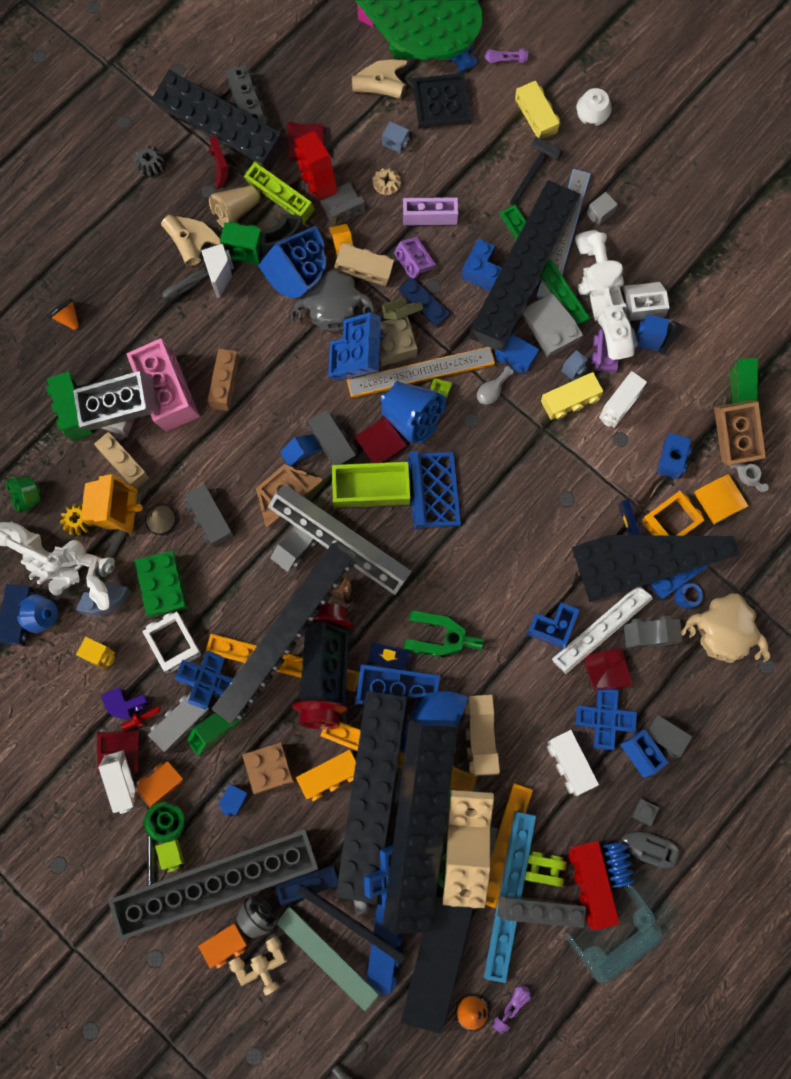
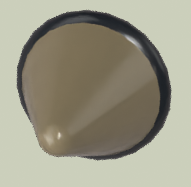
[145,504,177,535]

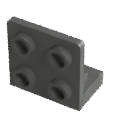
[320,182,365,227]

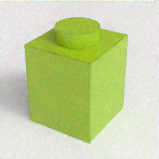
[155,840,185,873]

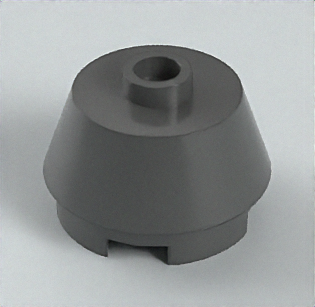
[236,895,278,938]

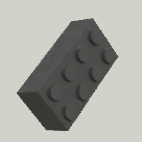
[73,371,158,430]

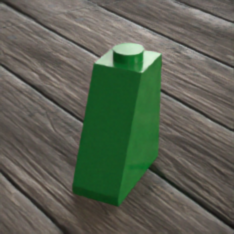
[729,358,758,403]
[186,713,244,757]

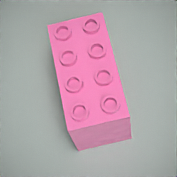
[127,338,200,432]

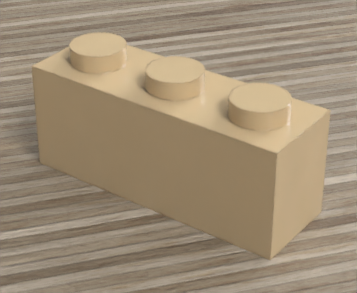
[334,243,394,287]
[94,432,149,489]

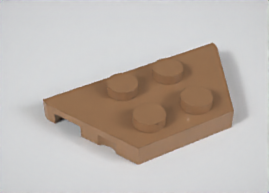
[256,464,323,529]

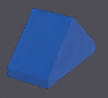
[280,434,322,467]

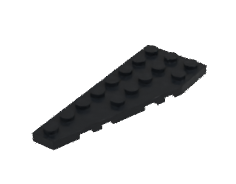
[571,535,740,602]

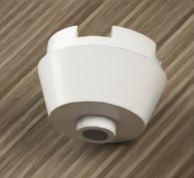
[577,88,612,126]

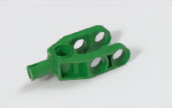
[403,611,484,658]

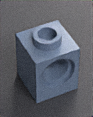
[382,122,410,153]

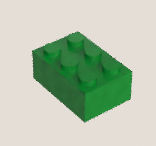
[46,371,93,441]
[135,551,188,620]

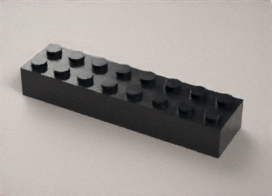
[151,69,288,172]

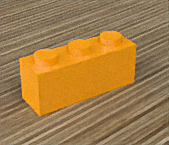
[296,750,356,801]

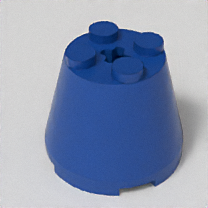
[380,381,446,444]

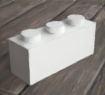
[547,730,599,796]

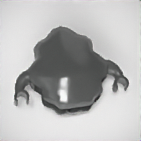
[290,268,375,332]

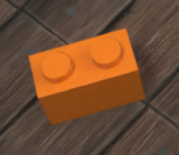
[136,761,183,808]
[198,922,249,969]

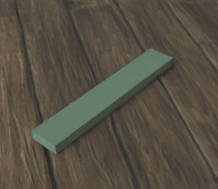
[277,907,380,1011]

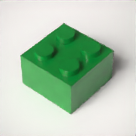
[220,222,262,265]

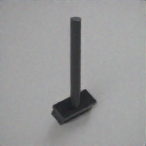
[510,136,563,205]

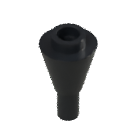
[658,321,684,355]

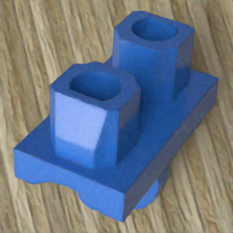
[449,45,477,73]

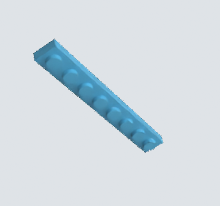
[484,812,536,983]

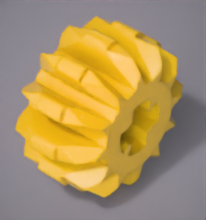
[60,504,93,536]

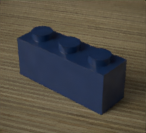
[0,584,36,647]

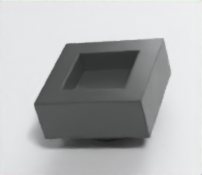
[631,799,659,826]

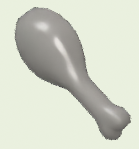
[477,366,514,405]

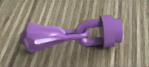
[485,48,528,63]
[493,985,531,1034]

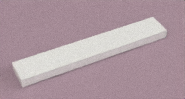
[552,587,652,674]

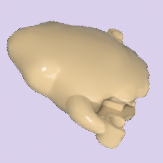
[681,593,770,663]

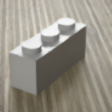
[148,693,211,753]

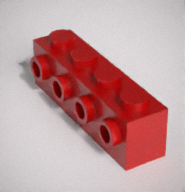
[569,841,620,930]

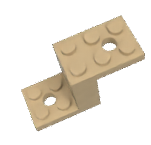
[443,790,494,908]

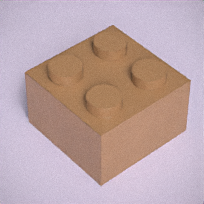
[242,742,294,795]

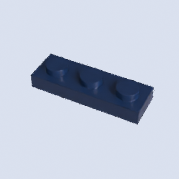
[398,277,450,328]
[275,865,338,905]

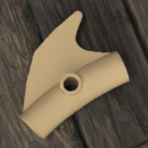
[352,60,407,99]
[161,214,220,266]

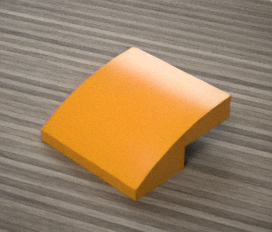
[694,474,748,525]

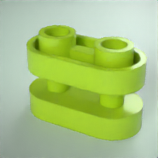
[524,851,567,887]

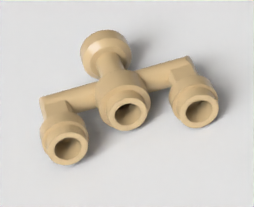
[229,936,287,996]

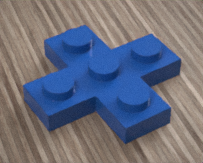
[174,651,233,710]
[575,690,637,750]
[364,845,393,910]

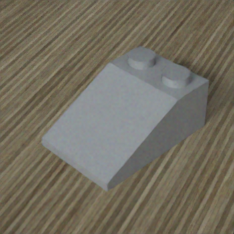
[523,293,583,358]

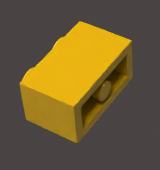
[76,637,115,670]

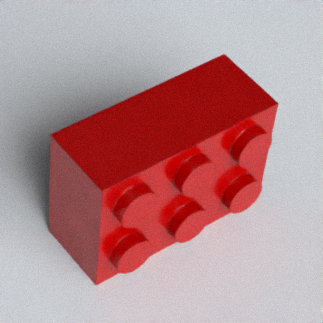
[294,131,338,201]

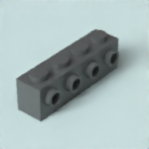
[226,65,270,126]

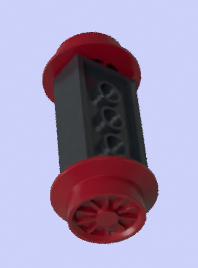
[292,603,354,730]

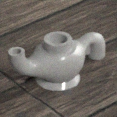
[729,463,769,492]

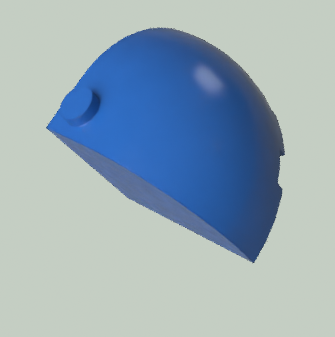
[258,226,326,298]
[402,692,468,755]

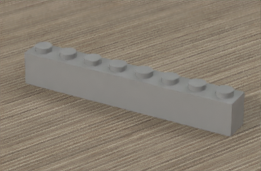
[268,485,412,595]

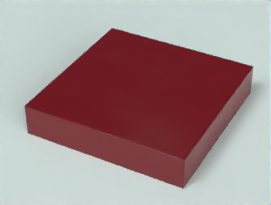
[355,417,407,463]

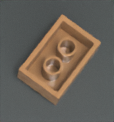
[714,400,766,465]

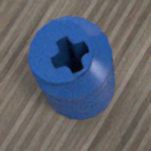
[602,842,635,887]

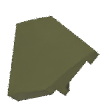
[381,297,423,320]

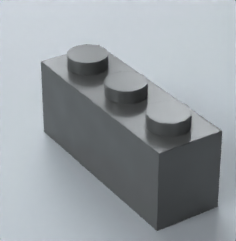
[307,409,357,465]
[184,484,234,547]

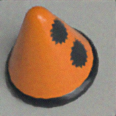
[48,298,79,330]
[455,994,490,1031]

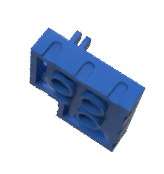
[328,312,384,380]

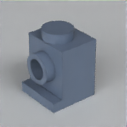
[562,350,588,381]

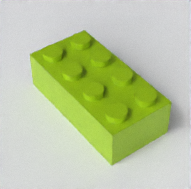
[332,462,410,508]

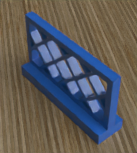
[407,451,461,530]

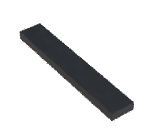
[297,885,407,964]

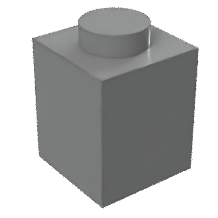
[587,192,618,225]

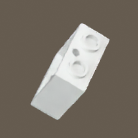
[599,371,647,428]
[142,612,202,674]
[99,750,138,813]

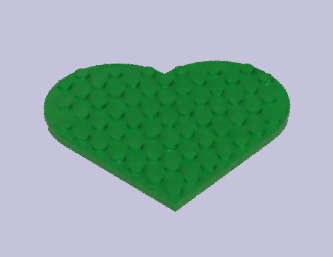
[355,0,482,60]

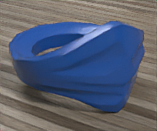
[675,583,703,609]

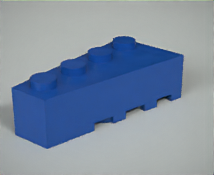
[355,665,440,704]

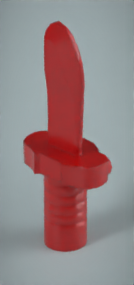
[121,707,161,731]

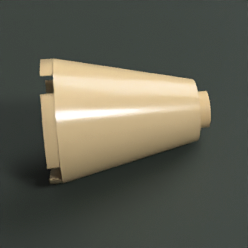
[209,186,261,227]

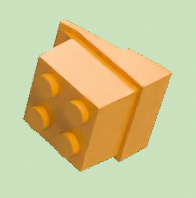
[81,474,142,534]

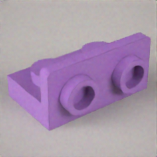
[394,237,436,280]
[592,329,618,373]

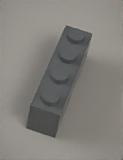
[497,895,586,928]

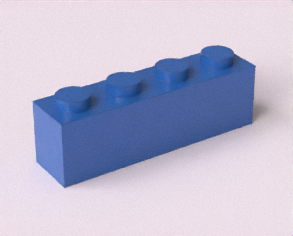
[367,904,402,995]

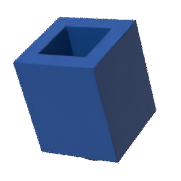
[218,784,249,817]

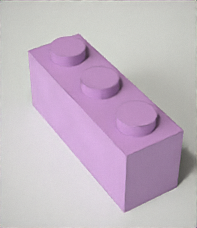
[403,198,458,225]

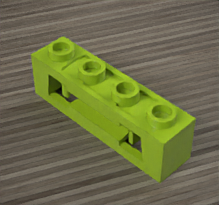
[244,162,315,224]

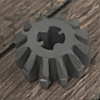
[134,145,165,178]

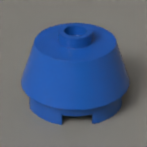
[17,594,58,633]

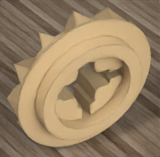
[373,167,401,195]

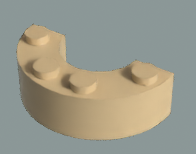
[464,695,500,776]

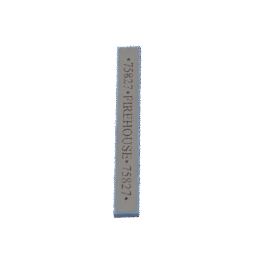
[537,169,590,299]

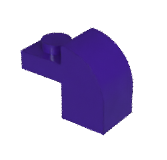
[101,687,150,720]

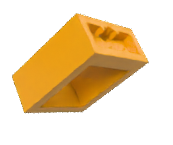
[641,491,704,536]

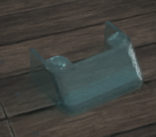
[562,885,662,984]

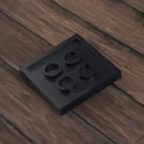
[413,73,471,129]

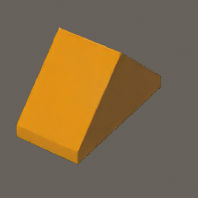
[329,224,353,257]

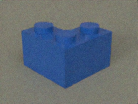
[462,239,502,291]
[527,603,579,649]

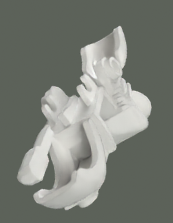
[575,230,638,360]
[0,522,115,610]

